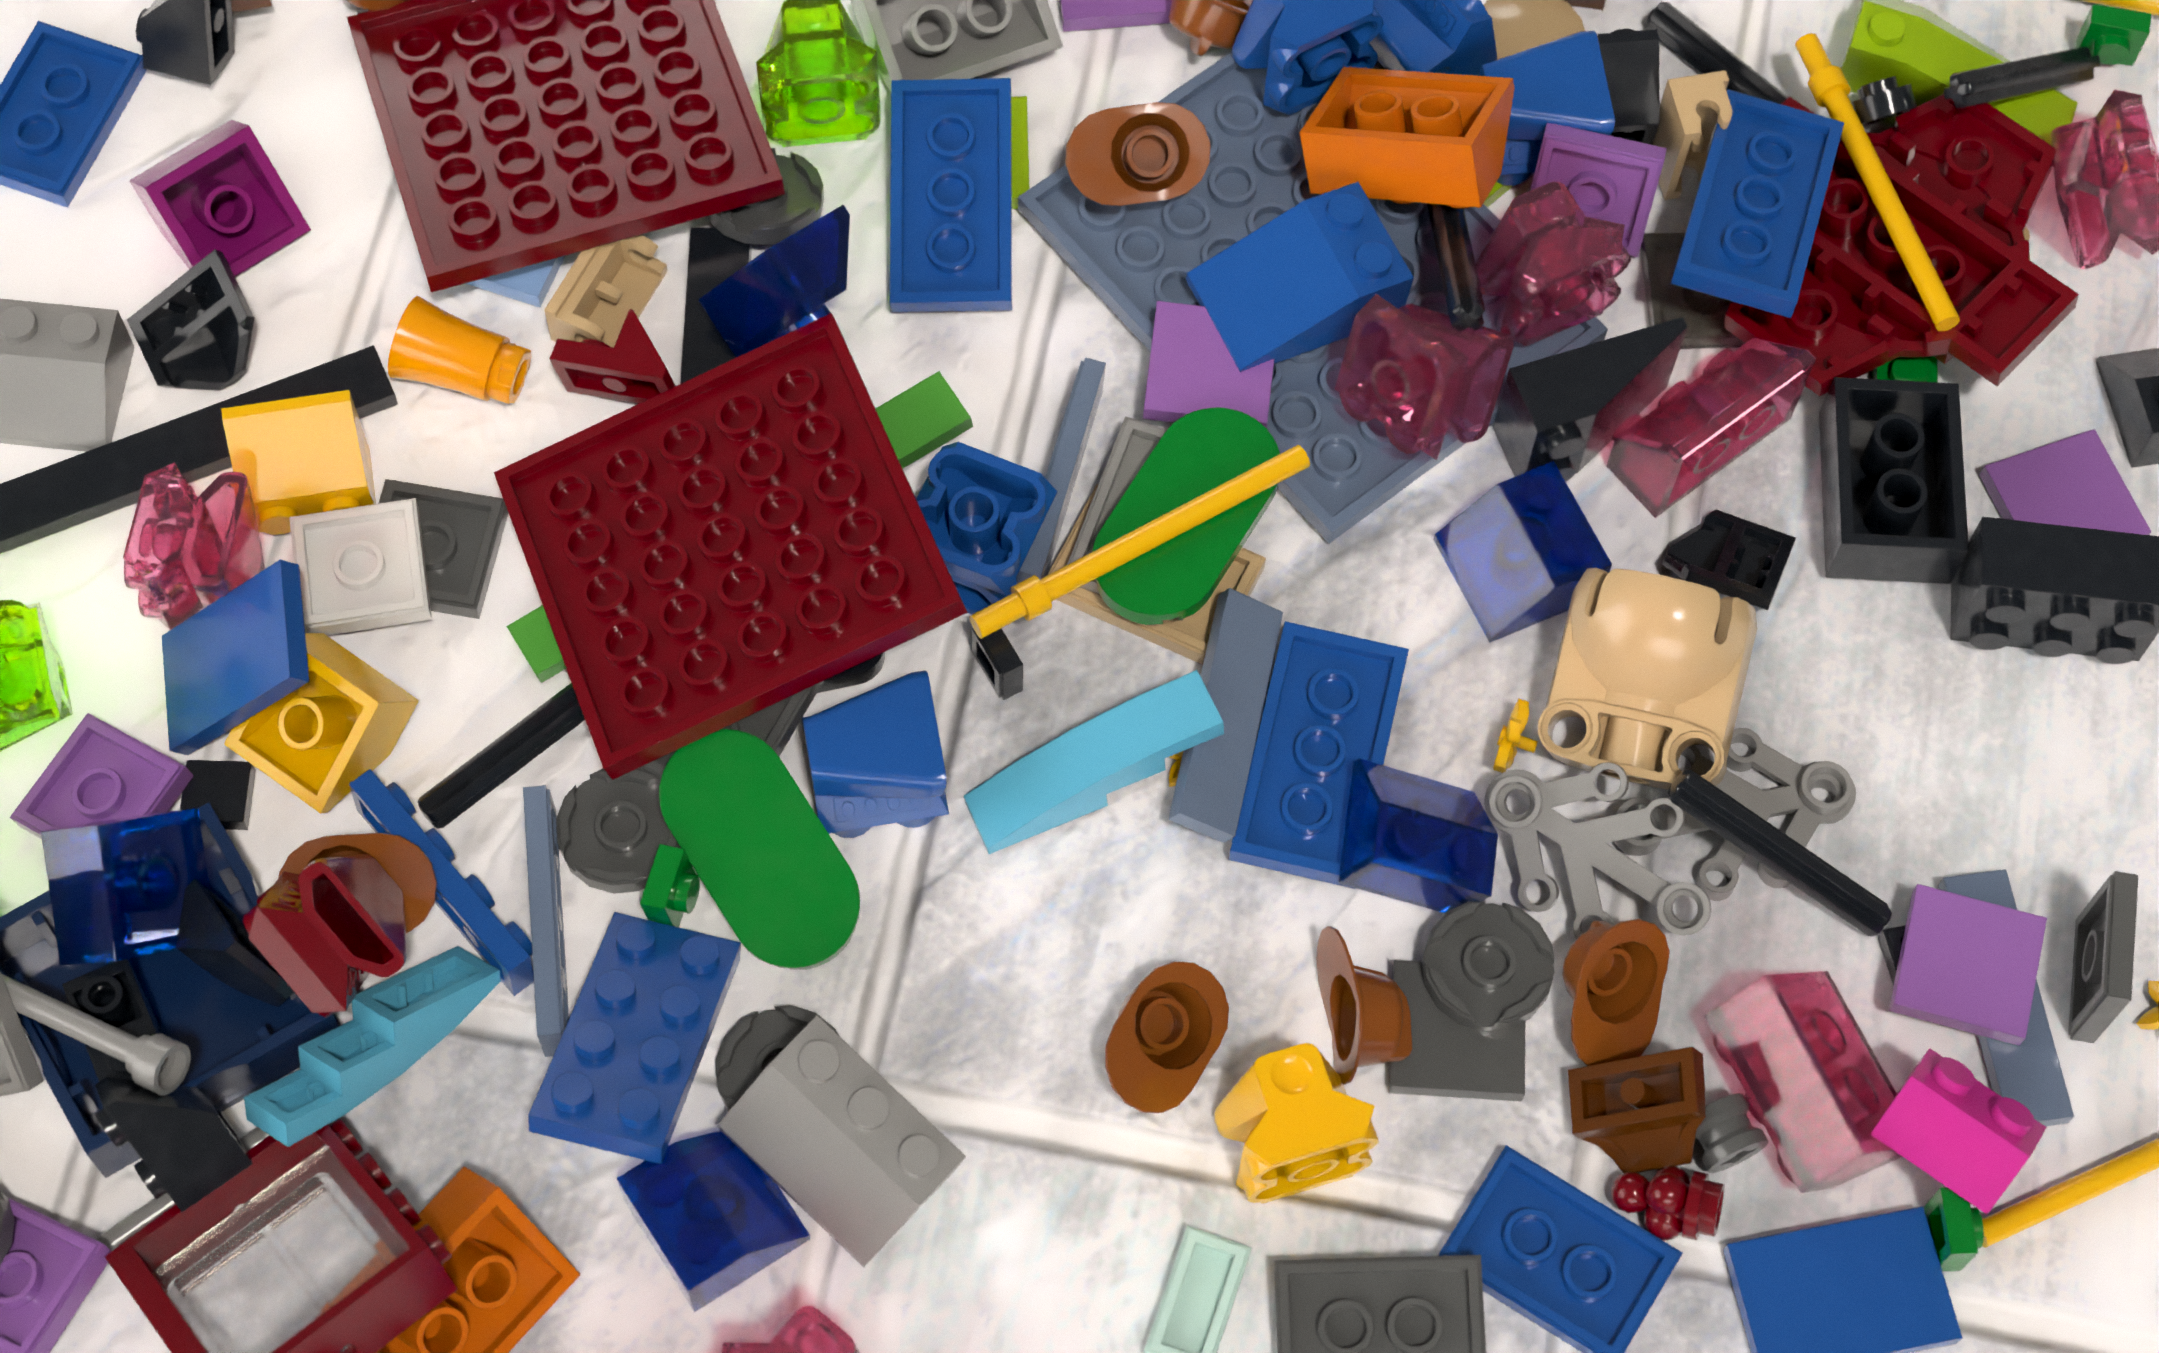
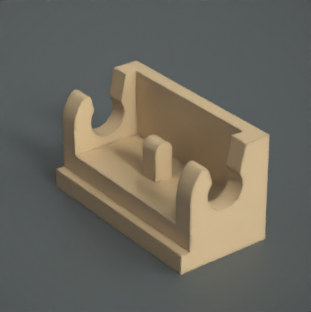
[1653,70,1732,200]
[544,235,668,348]

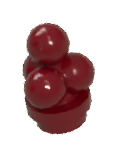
[1611,1166,1725,1240]

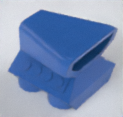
[1232,0,1384,115]
[1370,0,1498,76]
[1478,31,1615,186]
[916,441,1058,615]
[802,670,949,838]

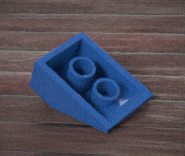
[1186,181,1414,372]

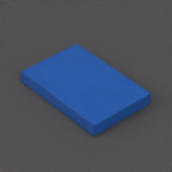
[0,21,148,208]
[161,559,309,755]
[1438,1145,1683,1353]
[1723,1207,1963,1353]

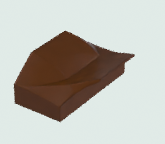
[1568,1047,1706,1174]

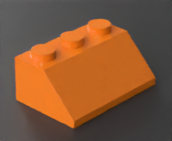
[1300,67,1514,209]
[326,1167,581,1353]

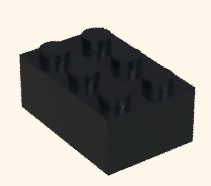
[1819,377,1969,584]
[1950,517,2159,664]

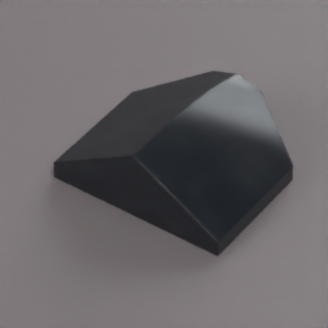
[127,249,255,391]
[1662,509,1796,610]
[176,879,294,1008]

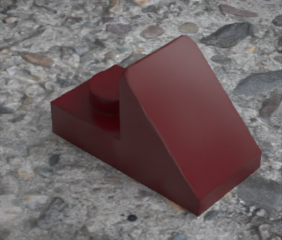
[549,309,676,404]

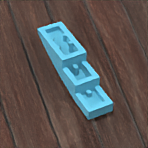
[964,670,1224,854]
[244,946,501,1147]

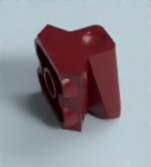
[243,854,407,1018]

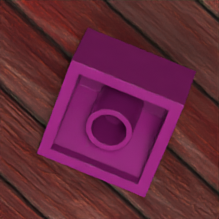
[129,119,311,276]

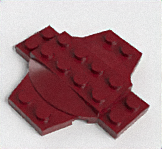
[1724,94,2079,397]

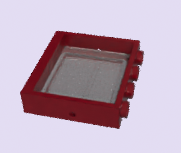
[104,1118,458,1353]

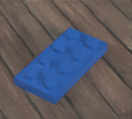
[890,78,1012,312]
[1671,89,1844,318]
[1229,621,1409,889]
[528,912,741,1164]

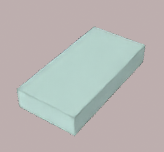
[1143,1226,1252,1353]

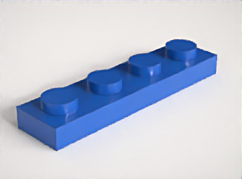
[349,769,534,996]

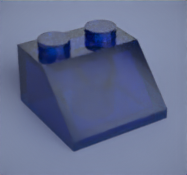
[698,205,850,358]
[1434,461,1612,643]
[1338,758,1498,913]
[41,808,210,966]
[616,1131,811,1313]

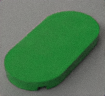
[1092,407,1280,625]
[659,729,860,970]

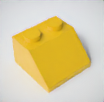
[221,390,376,535]
[224,633,419,814]

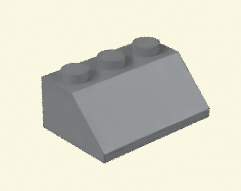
[850,0,1063,92]
[0,298,135,452]
[717,1015,966,1267]

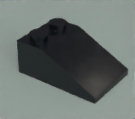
[1493,317,1688,490]

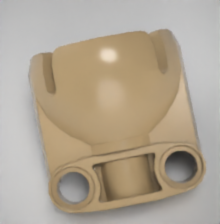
[1538,568,1757,790]

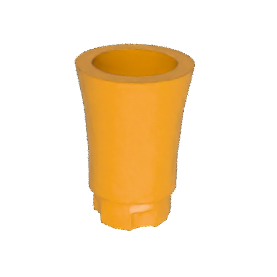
[388,296,531,404]

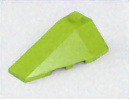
[1841,0,2078,156]

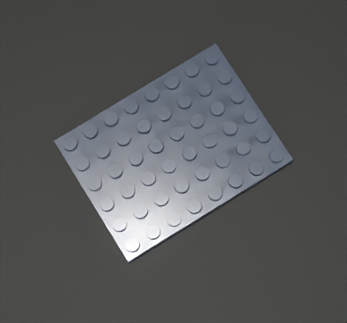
[1018,52,1608,544]

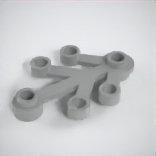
[1615,728,1856,901]
[1484,762,1712,939]

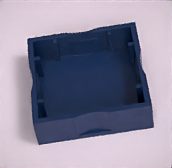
[0,802,339,1178]

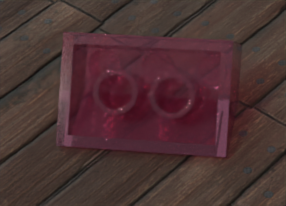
[1606,338,1816,518]
[1704,971,1902,1193]

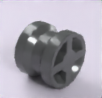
[1695,1093,1768,1173]

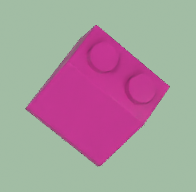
[1870,1048,2047,1214]

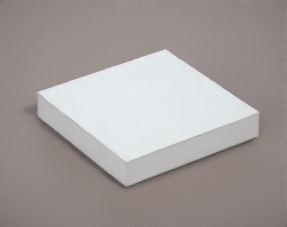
[289,498,432,636]

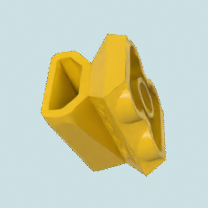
[1214,1043,1379,1204]

